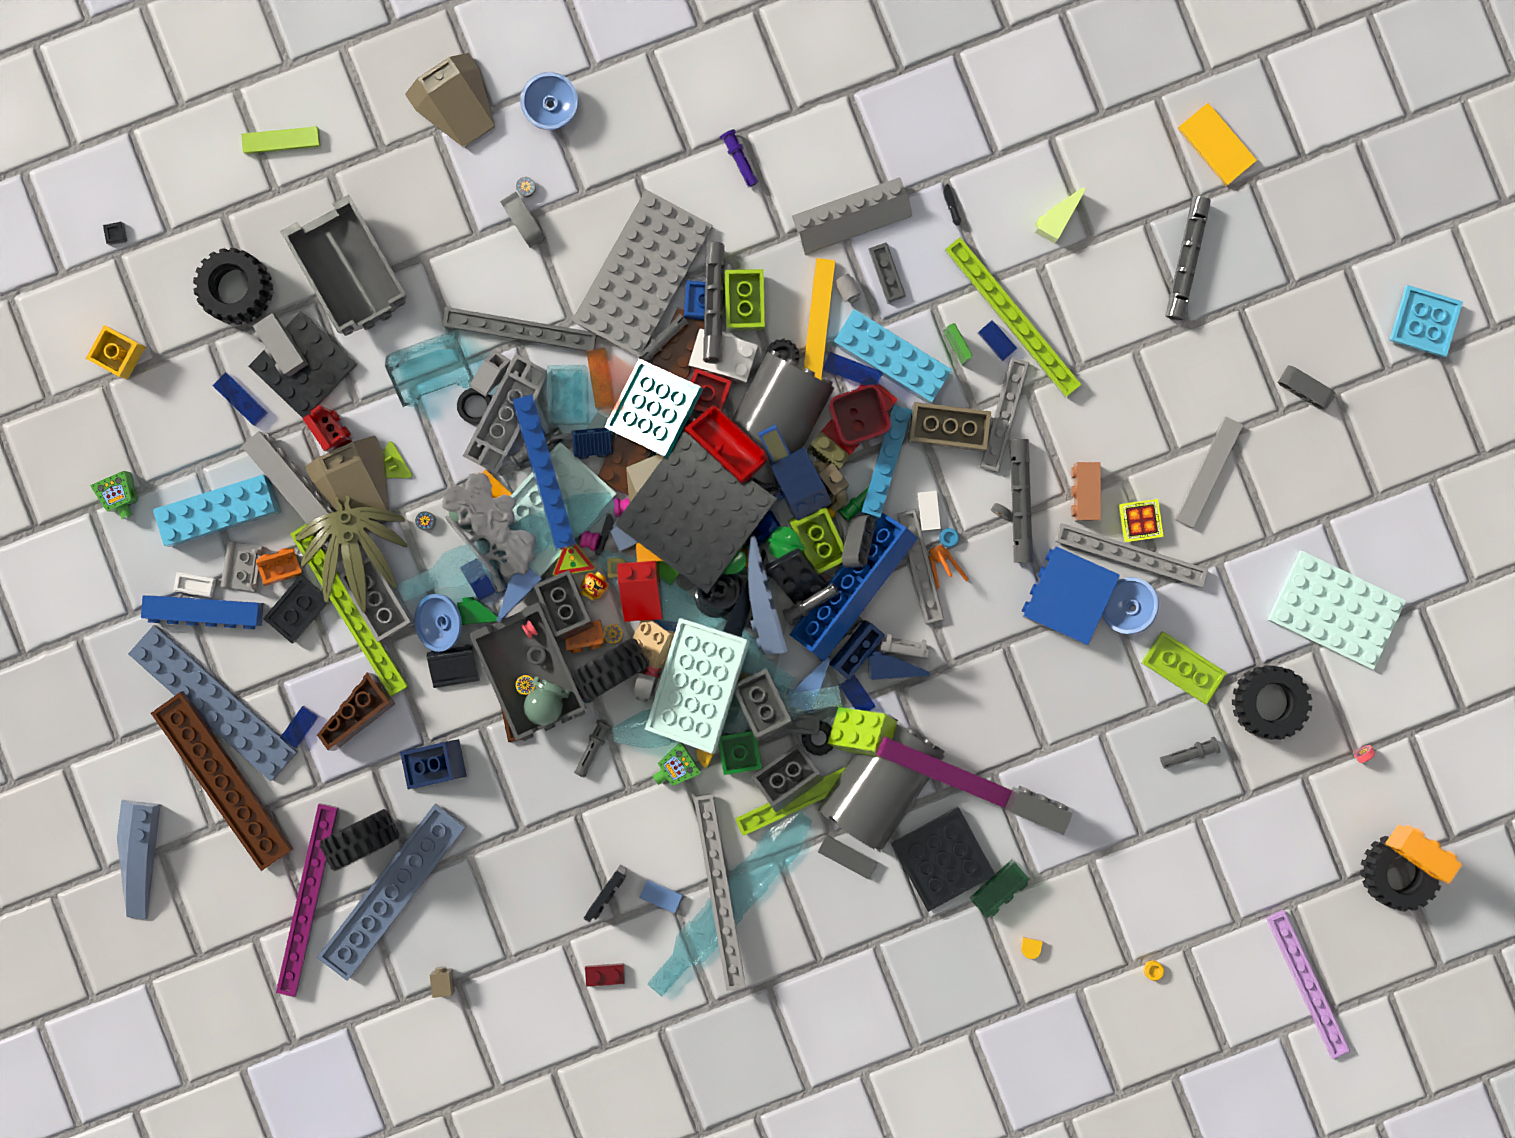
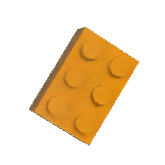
[1385,825,1463,884]

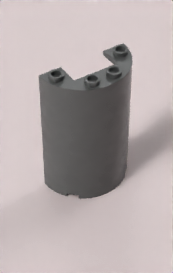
[280,195,407,336]
[731,350,835,489]
[469,602,587,741]
[818,714,945,852]

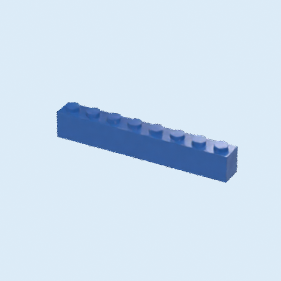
[513,395,576,551]

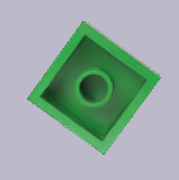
[718,729,762,775]

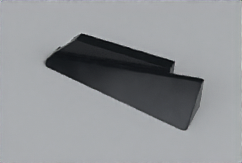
[722,549,771,637]

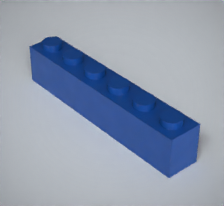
[141,595,264,629]

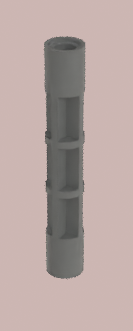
[1165,196,1211,321]
[703,242,725,364]
[1009,439,1033,563]

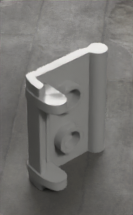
[221,541,264,592]
[880,634,929,659]

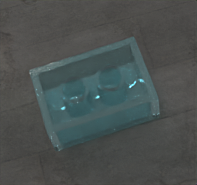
[547,364,589,426]

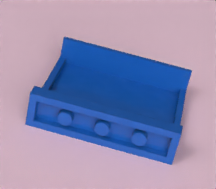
[1022,546,1120,645]

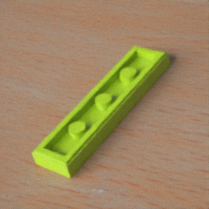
[241,126,320,154]

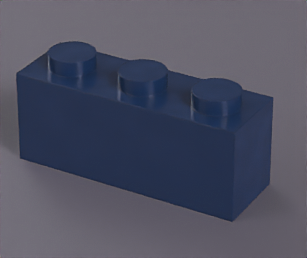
[829,620,885,680]

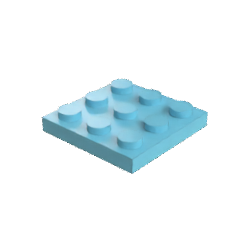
[1389,285,1463,357]

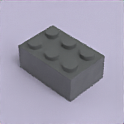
[533,570,595,642]
[734,668,794,741]
[751,743,823,813]
[1005,785,1073,835]

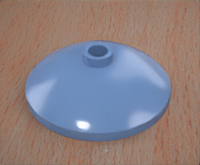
[520,72,578,130]
[1102,577,1159,634]
[414,594,462,651]

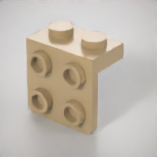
[633,620,675,669]

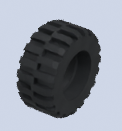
[193,248,273,325]
[572,637,649,701]
[1232,665,1312,740]
[320,809,399,871]
[1360,835,1441,911]

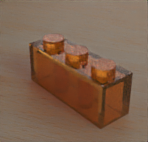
[586,348,616,410]

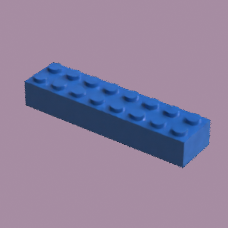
[789,512,918,661]

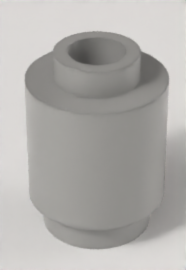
[836,274,861,304]

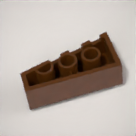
[317,672,396,751]

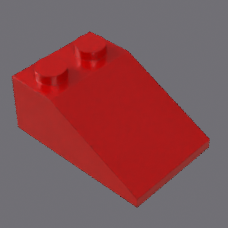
[617,561,663,622]

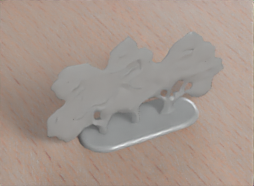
[442,473,535,577]

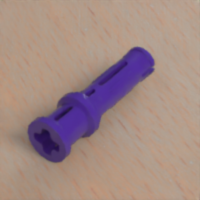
[720,129,759,188]

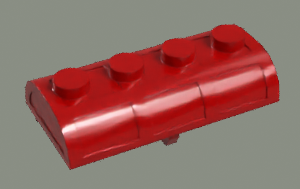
[685,406,768,483]

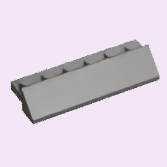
[792,177,912,254]
[463,353,549,474]

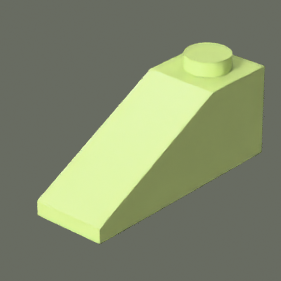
[1035,187,1086,243]

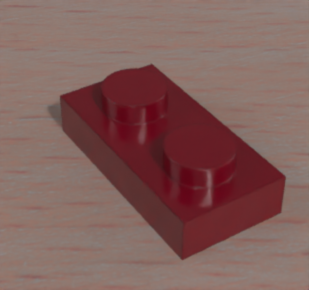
[585,963,625,987]

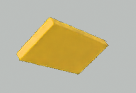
[1177,103,1257,186]

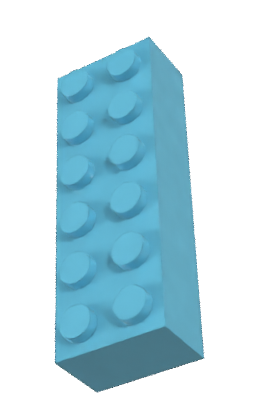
[833,309,952,404]
[153,474,281,547]

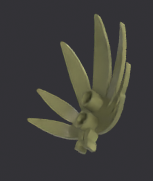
[296,495,408,613]

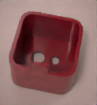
[829,384,891,447]

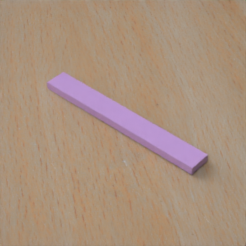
[1266,910,1350,1059]

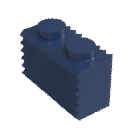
[571,427,613,459]

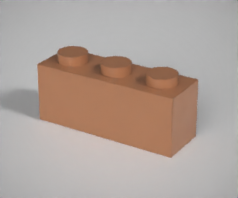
[1071,462,1101,521]

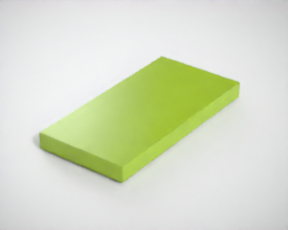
[1141,631,1227,705]

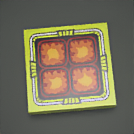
[1119,499,1164,542]

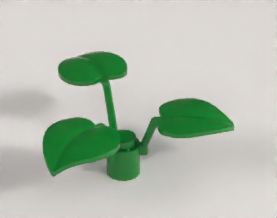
[723,527,805,574]

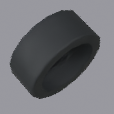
[457,388,492,425]

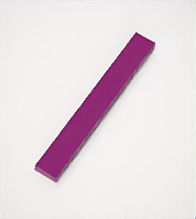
[877,736,1012,808]

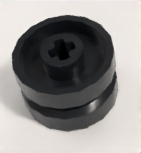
[694,574,740,618]

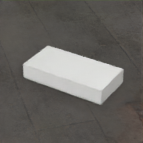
[917,491,941,531]
[173,572,216,598]

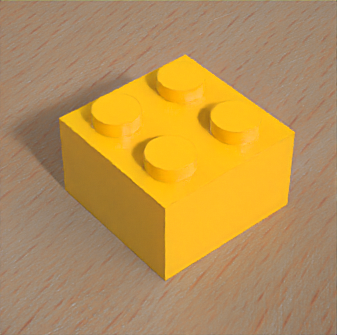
[85,325,146,380]

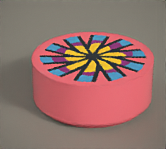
[1354,745,1375,763]

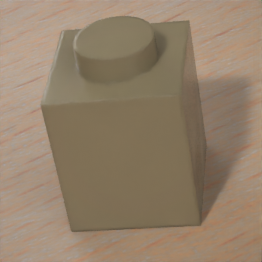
[430,966,455,998]

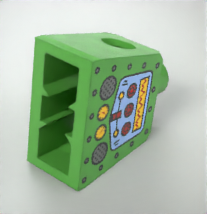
[90,471,138,519]
[653,742,701,786]

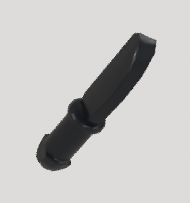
[943,184,962,226]
[595,513,613,556]

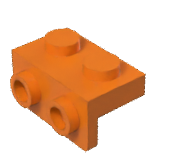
[256,548,302,586]
[565,620,605,654]

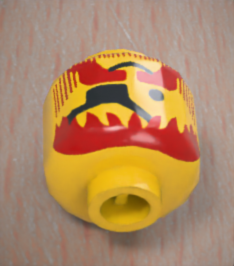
[580,571,608,601]

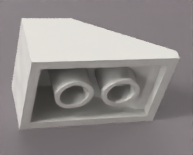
[688,329,758,383]

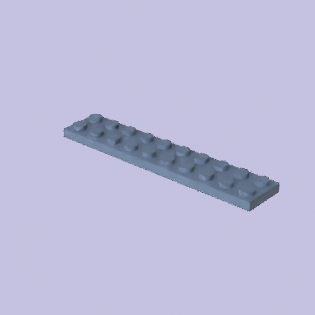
[128,625,298,781]
[317,803,466,981]

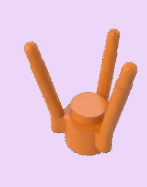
[928,544,968,589]

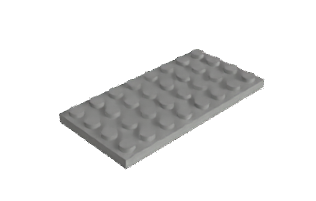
[572,189,713,359]

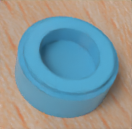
[939,528,959,547]

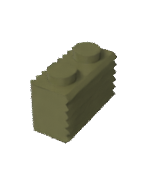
[807,431,851,470]

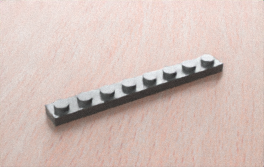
[442,307,597,352]

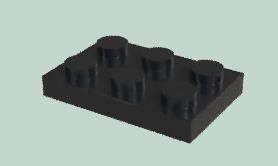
[765,548,828,605]
[263,575,331,644]
[583,864,627,923]

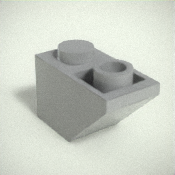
[470,350,511,397]

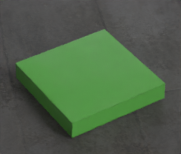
[944,323,973,365]

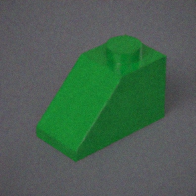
[457,597,498,625]

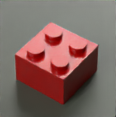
[691,368,732,414]

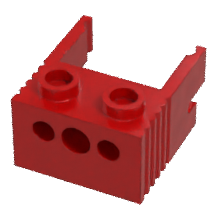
[302,405,352,452]

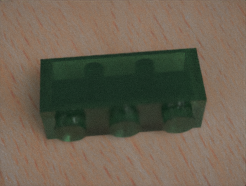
[969,859,1030,918]

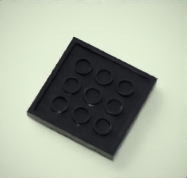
[248,311,358,418]
[891,806,995,912]

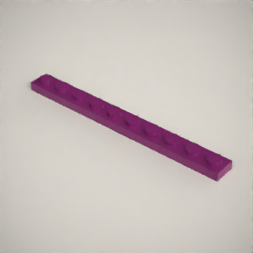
[276,803,339,997]

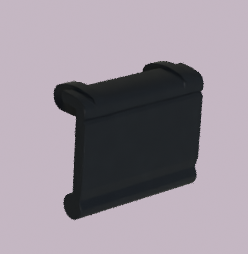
[426,644,480,688]

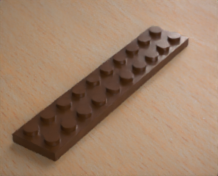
[598,308,704,495]
[151,691,294,871]

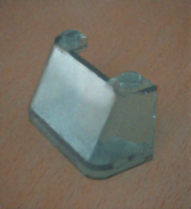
[385,331,474,407]

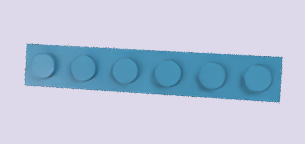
[861,405,912,519]

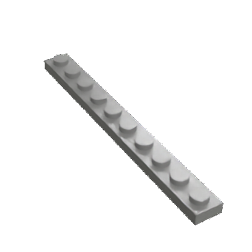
[694,794,746,991]

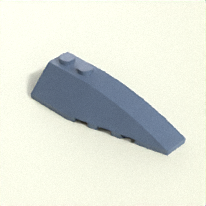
[748,534,788,654]
[117,800,161,919]

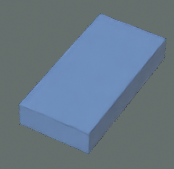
[640,879,683,913]

